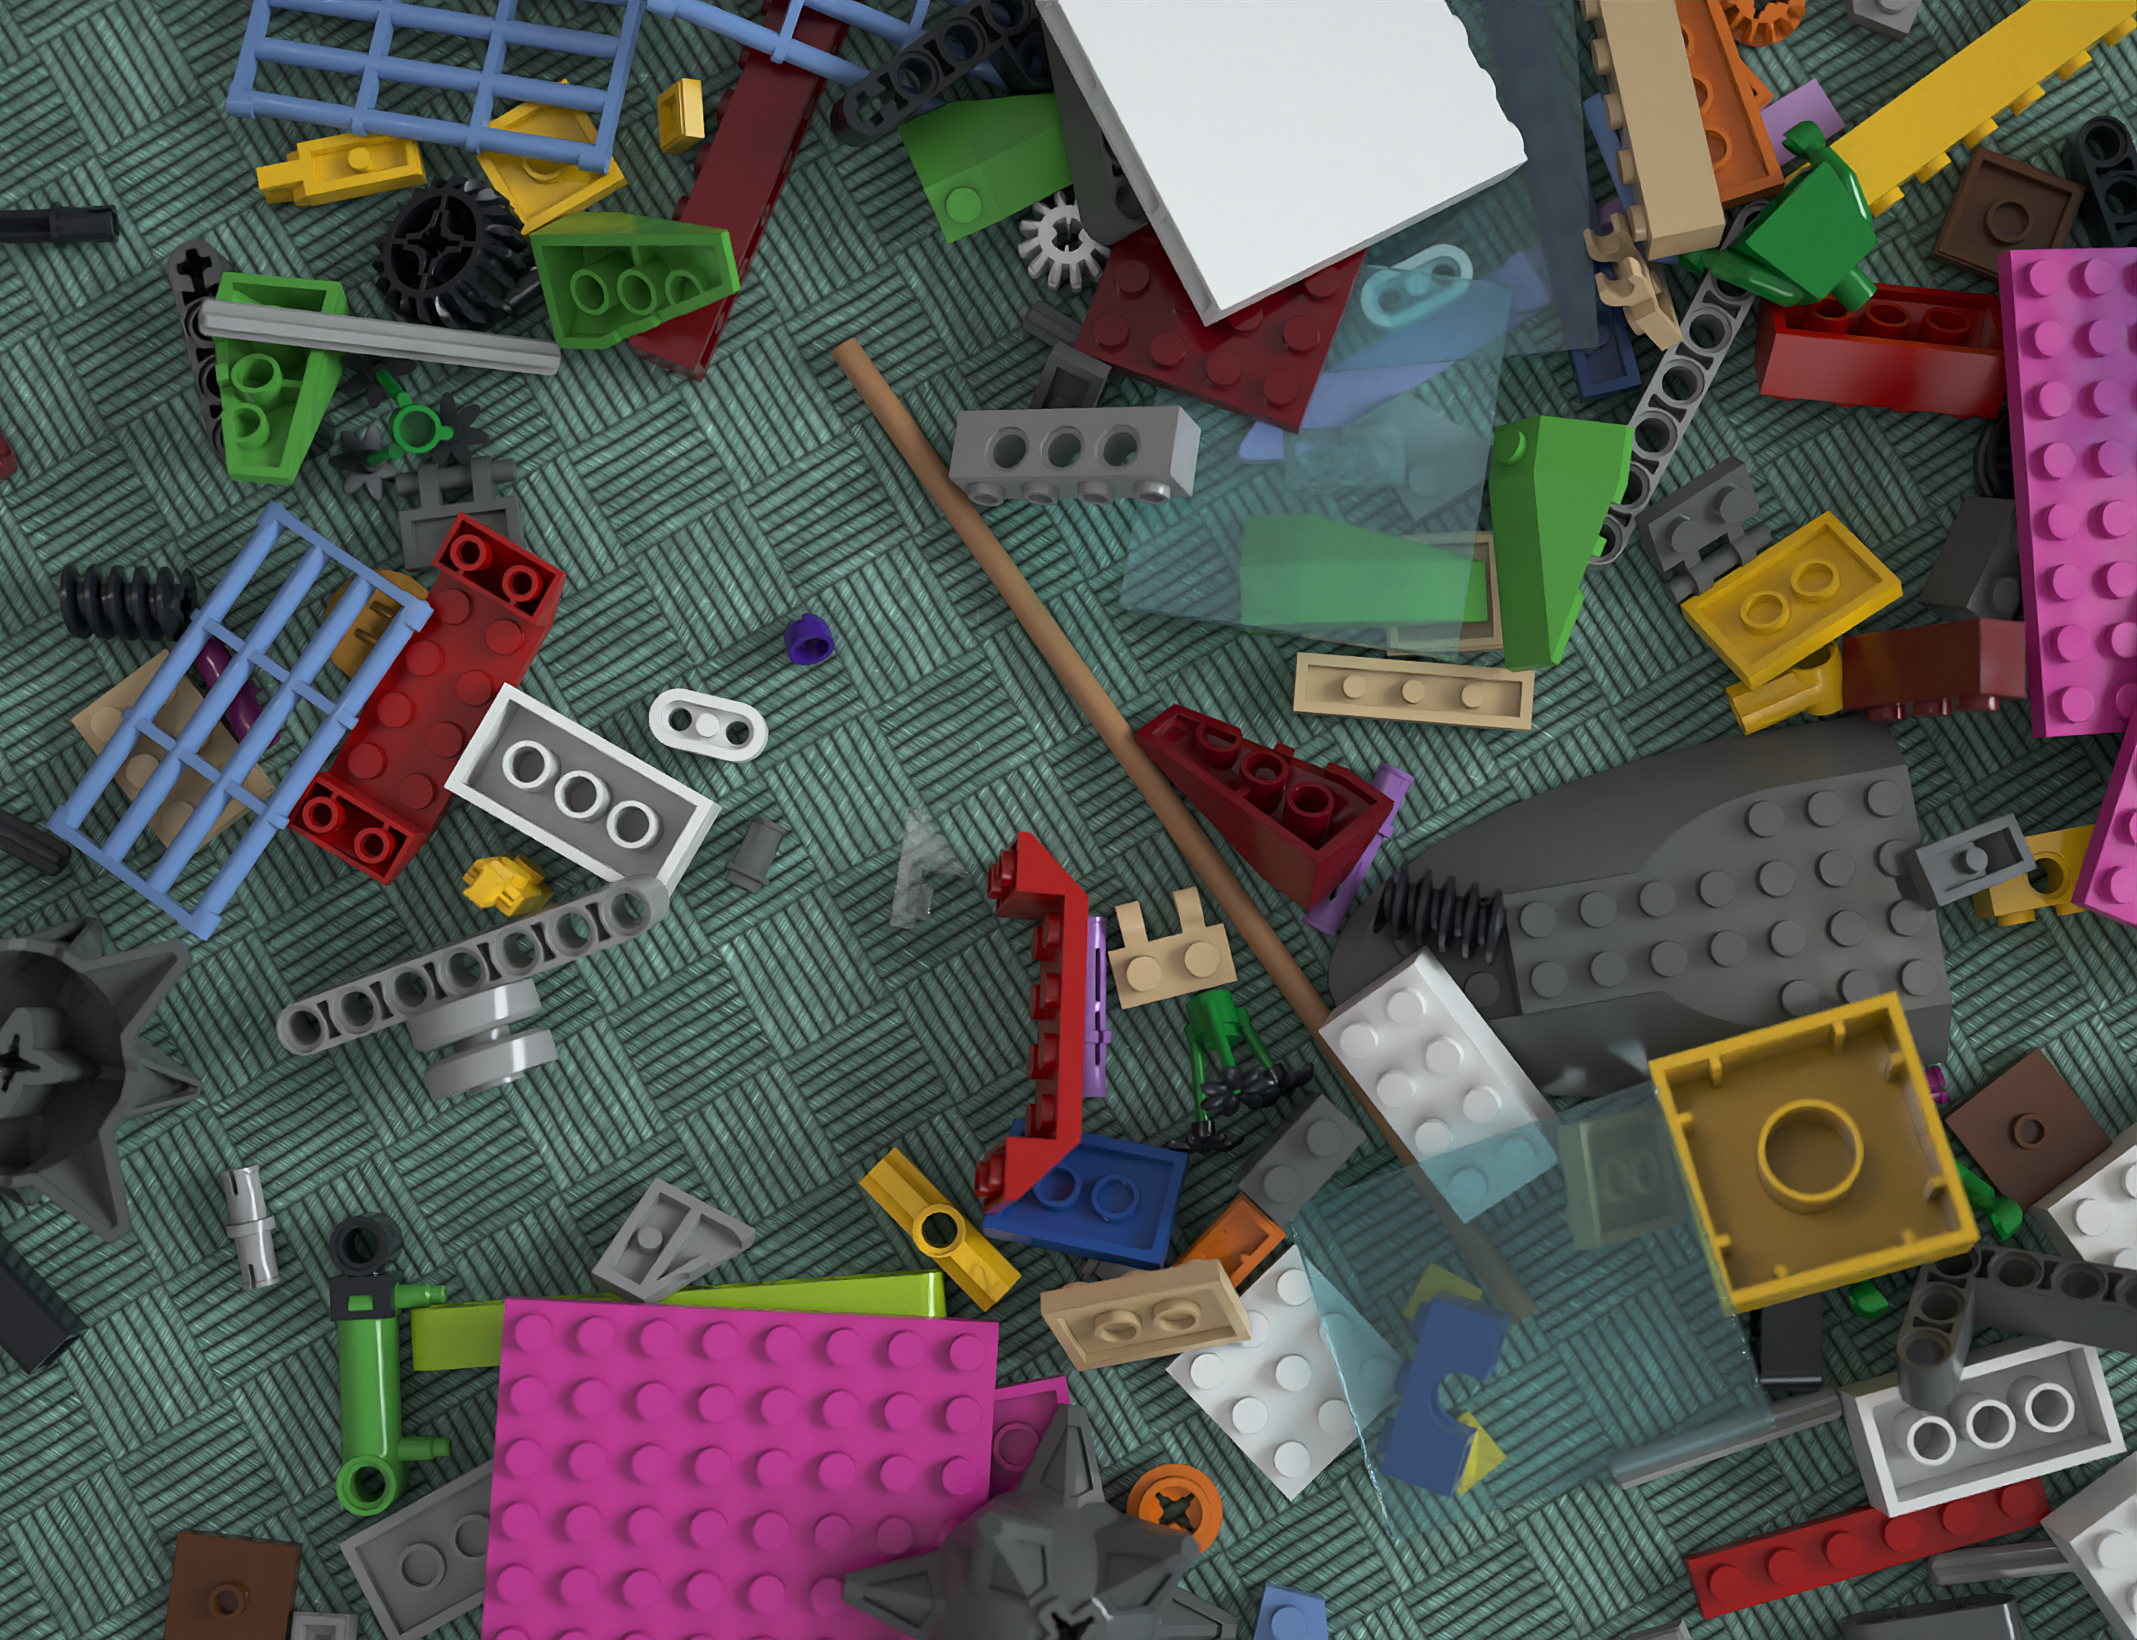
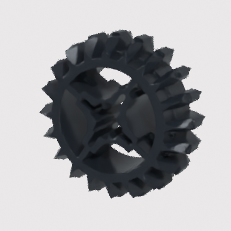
[372,173,529,330]

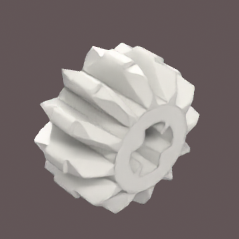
[1018,191,1113,293]

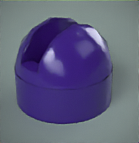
[784,613,835,665]

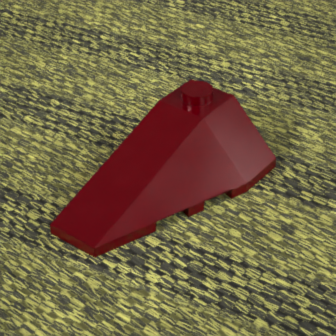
[1134,703,1395,911]

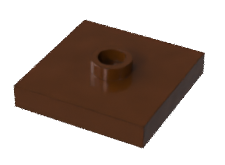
[1928,145,2086,285]
[1939,1047,2113,1213]
[163,1528,303,1640]

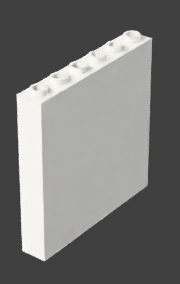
[1035,0,1528,327]

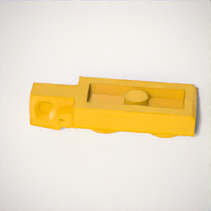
[256,132,427,206]
[462,854,555,917]

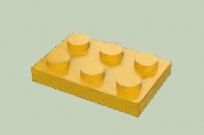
[1680,510,1903,691]

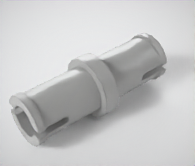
[219,1163,282,1290]

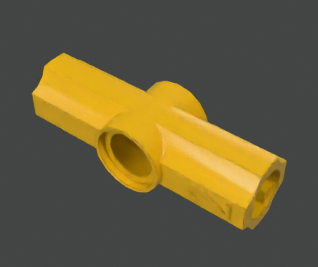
[859,1146,1022,1312]

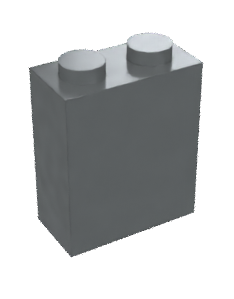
[1230,1090,1368,1228]

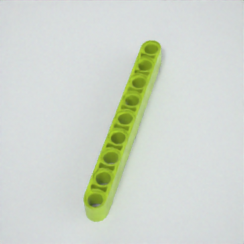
[410,1269,947,1371]

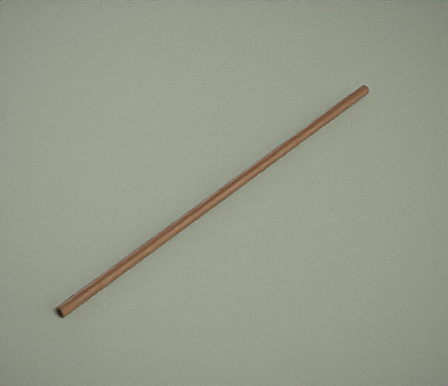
[831,337,1539,1324]

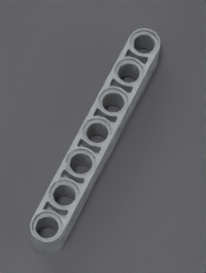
[1584,200,1770,574]
[276,873,670,1056]

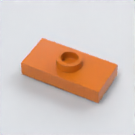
[1168,1191,1286,1289]

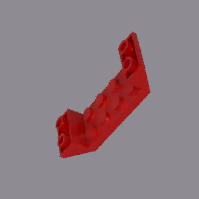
[287,511,567,886]
[974,831,1089,1215]

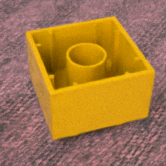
[1648,991,1979,1317]

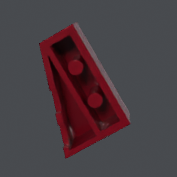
[1842,618,2026,722]

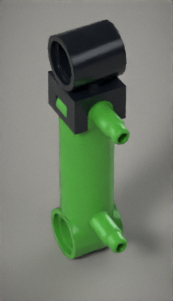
[329,1212,452,1516]

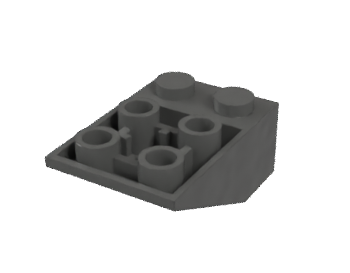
[1917,496,2027,662]

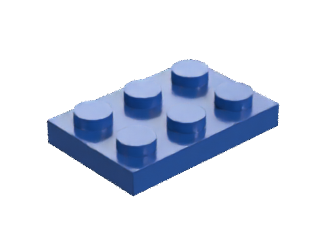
[983,1118,1189,1271]

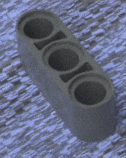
[1841,1593,2023,1640]

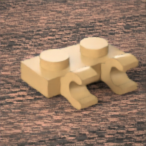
[1583,213,1683,351]
[1107,886,1238,1010]

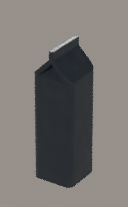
[0,1233,89,1376]

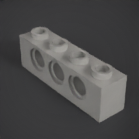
[948,406,1201,506]

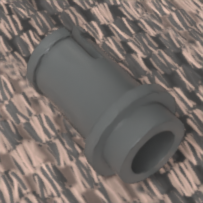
[724,815,788,895]

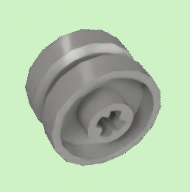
[405,978,560,1102]

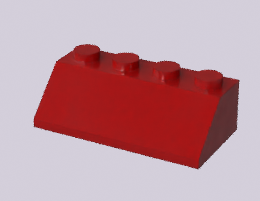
[1754,282,2007,419]

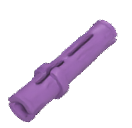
[1301,762,1415,938]
[1082,917,1112,1097]

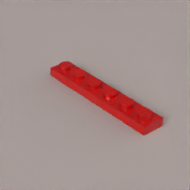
[1683,1476,2051,1620]

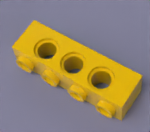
[1972,823,2096,927]

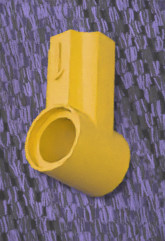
[1725,640,1843,736]

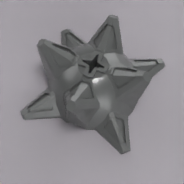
[0,916,202,1244]
[841,1403,1238,1640]

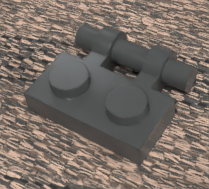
[395,455,526,573]
[1635,456,1772,604]

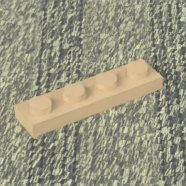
[1291,652,1535,732]

